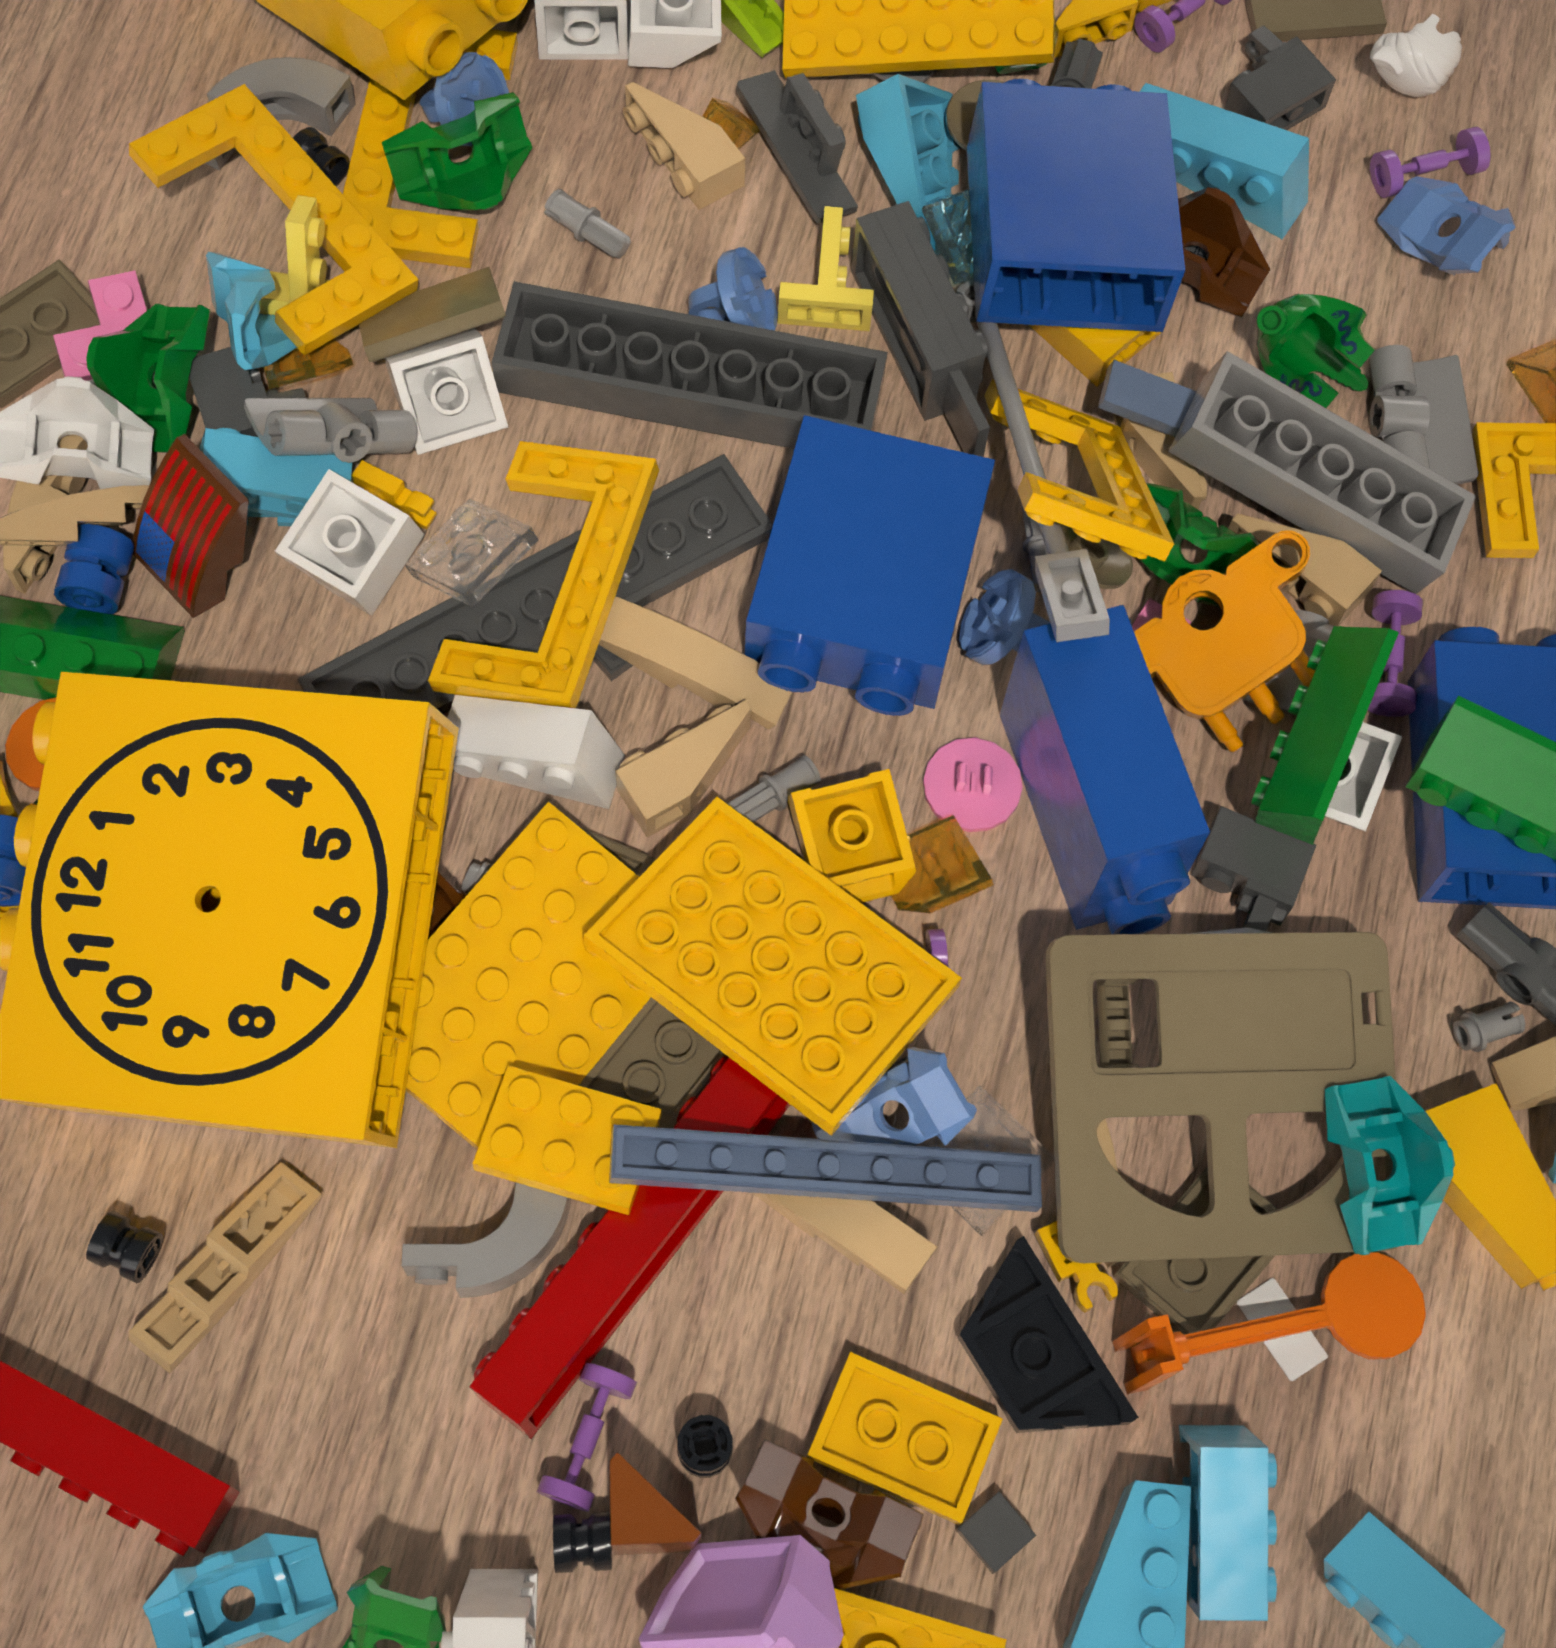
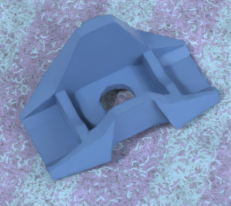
[1377,176,1516,276]
[812,1047,977,1146]

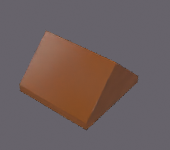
[610,1452,702,1555]

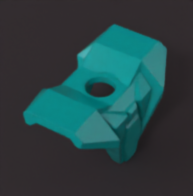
[1325,1076,1455,1255]

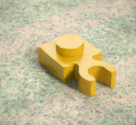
[352,460,437,530]
[1034,1221,1118,1313]

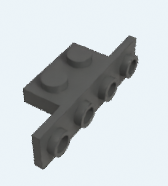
[736,70,858,223]

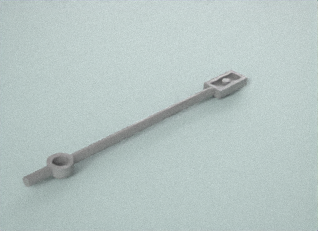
[956,252,1110,642]

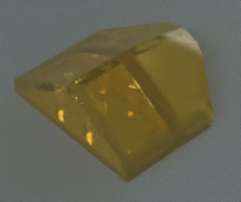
[263,339,353,391]
[891,815,994,914]

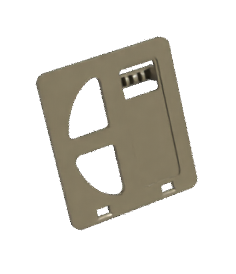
[1045,932,1397,1263]

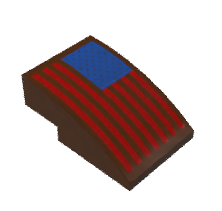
[133,434,249,618]

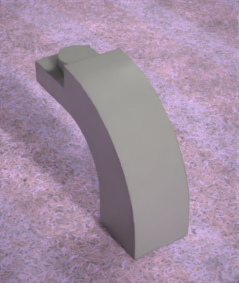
[206,57,356,171]
[401,1182,571,1298]

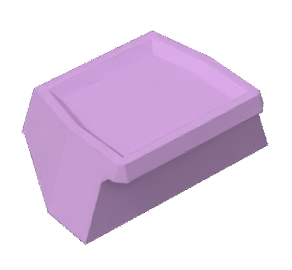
[638,1535,844,1648]

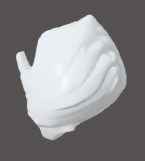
[1370,14,1462,97]

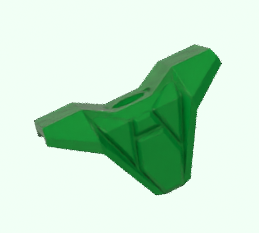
[382,92,533,210]
[86,304,210,453]
[1139,483,1276,608]
[342,1565,446,1648]

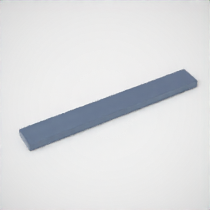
[609,1125,1042,1212]

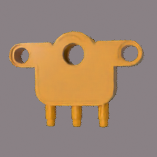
[1134,530,1316,753]

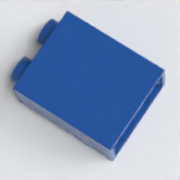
[967,79,1185,332]
[744,415,995,716]
[1000,605,1210,935]
[1407,627,1556,909]

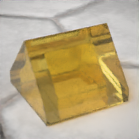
[702,97,760,149]

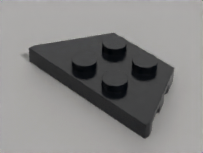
[958,1236,1139,1433]

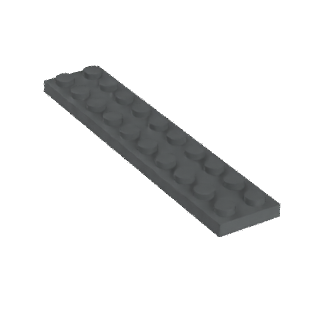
[297,454,773,714]

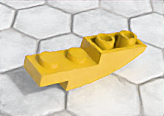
[1054,0,1173,59]

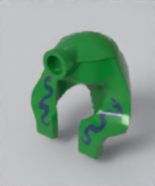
[1256,294,1376,408]

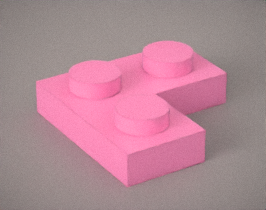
[53,270,147,381]

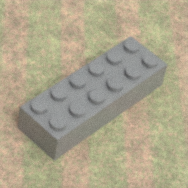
[1168,351,1476,594]

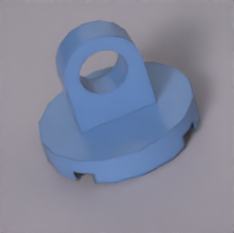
[420,52,509,146]
[688,247,778,331]
[959,569,1050,665]

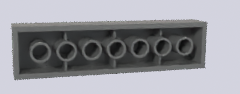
[492,281,888,449]

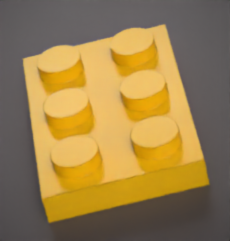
[472,1065,662,1215]
[807,1352,1003,1526]

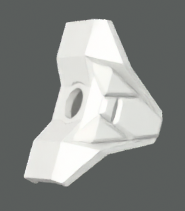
[0,376,154,489]

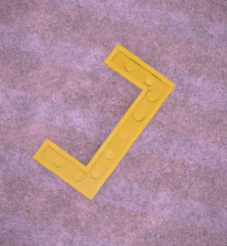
[343,29,518,268]
[129,84,419,356]
[984,379,1174,561]
[1471,422,1556,558]
[428,441,659,708]

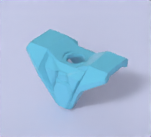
[206,252,297,370]
[143,1533,338,1648]

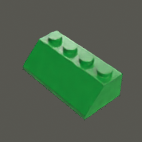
[0,596,185,700]
[1251,626,1399,845]
[1405,695,1556,860]

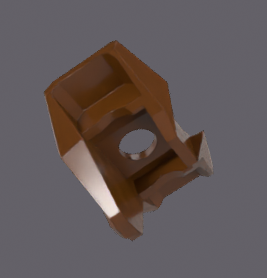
[1178,187,1271,317]
[735,1439,924,1590]

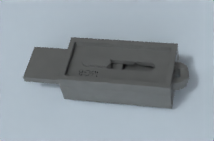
[851,201,990,457]

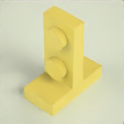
[259,195,329,315]
[777,206,874,331]

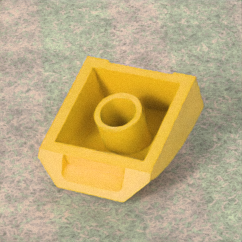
[787,769,916,903]

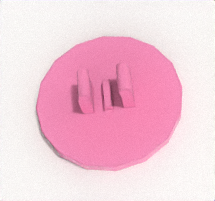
[923,738,1023,832]

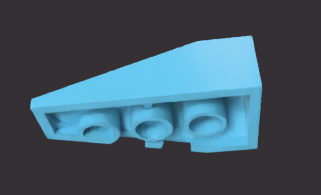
[856,74,960,259]

